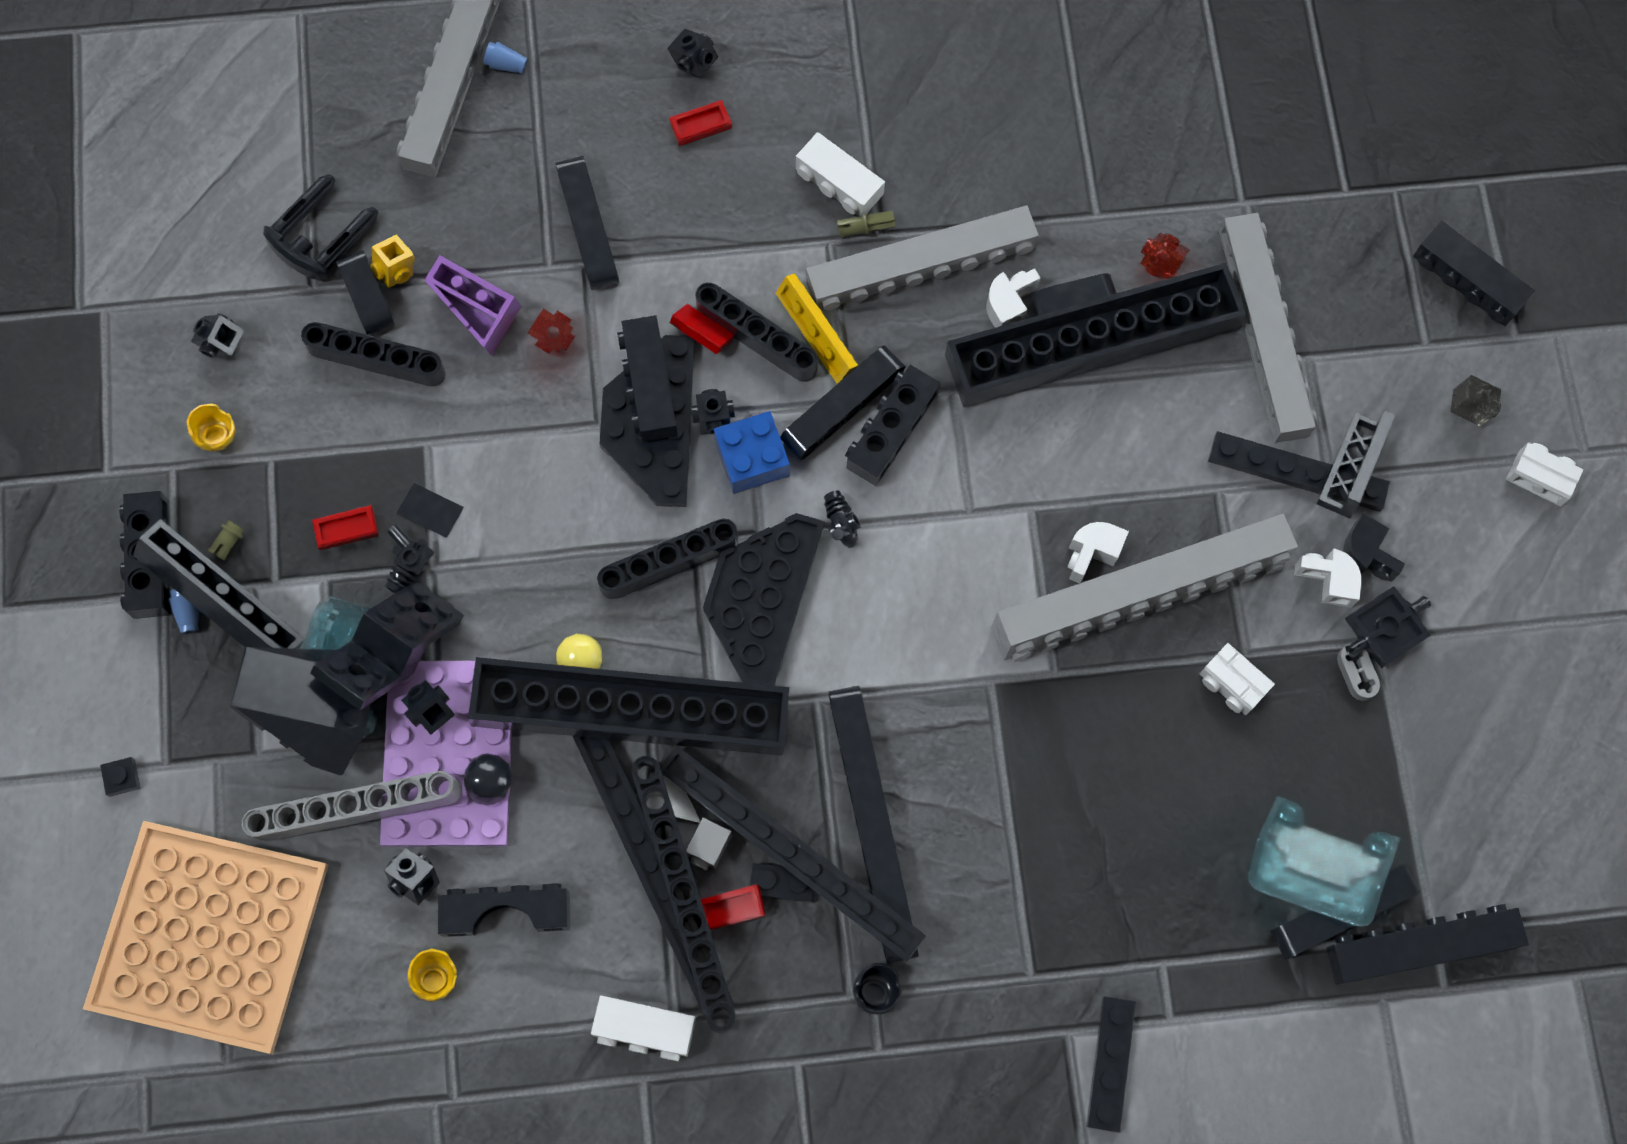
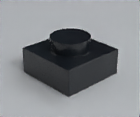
[100,757,141,797]

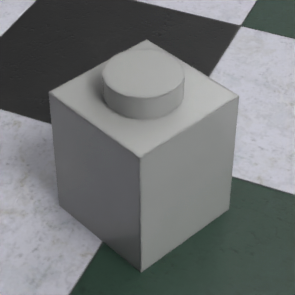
[686,818,732,871]

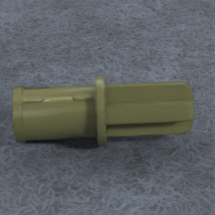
[837,211,895,238]

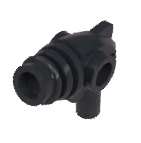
[824,490,861,548]
[385,525,434,593]

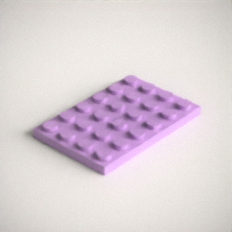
[380,661,512,847]

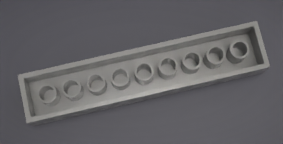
[991,513,1298,661]

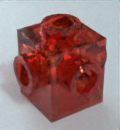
[1140,233,1190,279]
[528,308,576,354]

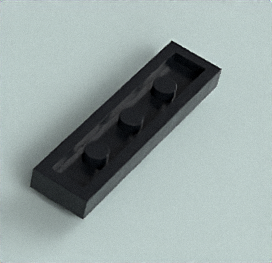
[1086,996,1136,1133]

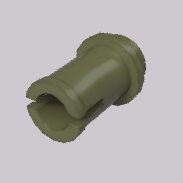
[207,520,244,561]

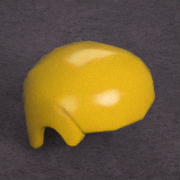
[186,403,236,452]
[407,948,457,1002]

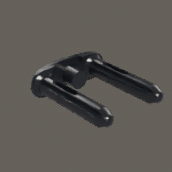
[263,174,379,280]

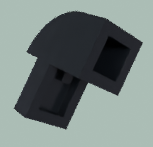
[1343,514,1405,582]

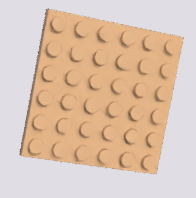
[83,821,329,1055]

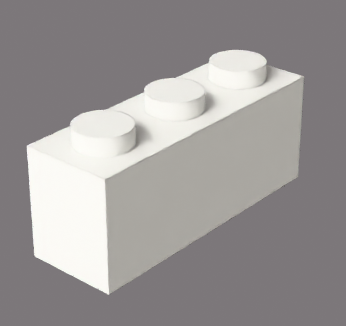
[796,132,885,216]
[591,995,696,1062]

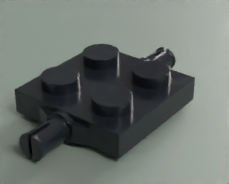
[1345,586,1431,669]

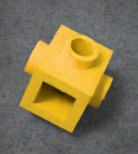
[370,234,415,288]

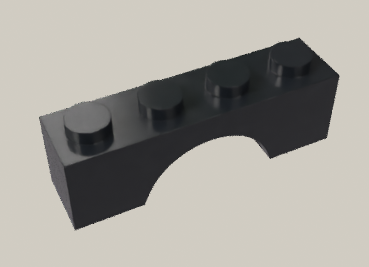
[438,883,570,937]

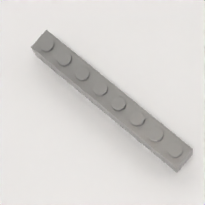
[397,0,501,178]
[806,205,1039,311]
[1219,213,1317,443]

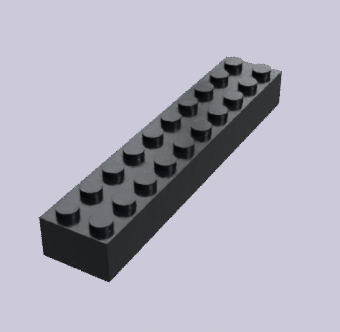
[945,263,1247,407]
[468,657,790,756]

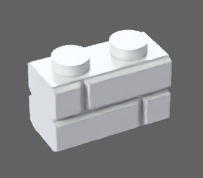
[1506,443,1583,507]
[1200,643,1275,715]

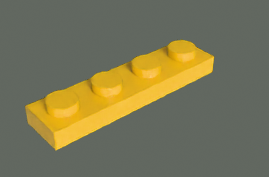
[775,273,858,384]

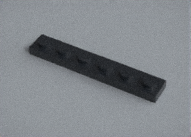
[1208,431,1390,512]

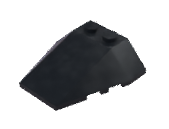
[229,647,371,776]

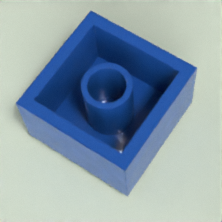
[713,411,790,494]

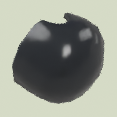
[464,753,512,805]
[853,963,902,1015]

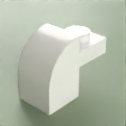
[986,268,1040,328]
[1067,522,1129,584]
[1294,549,1361,608]

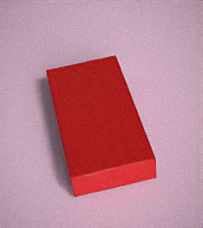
[669,100,732,146]
[669,303,734,355]
[312,505,379,551]
[701,884,766,931]

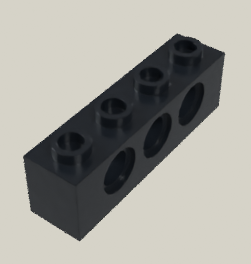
[845,364,941,487]
[119,491,171,619]

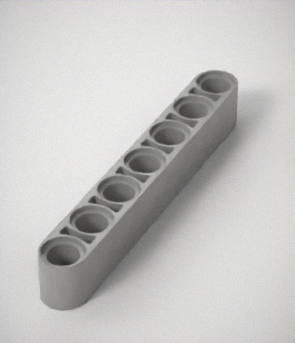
[241,771,462,841]

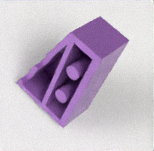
[425,255,522,356]

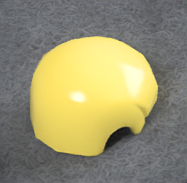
[556,633,602,669]

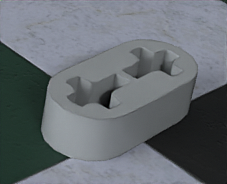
[1337,643,1380,701]

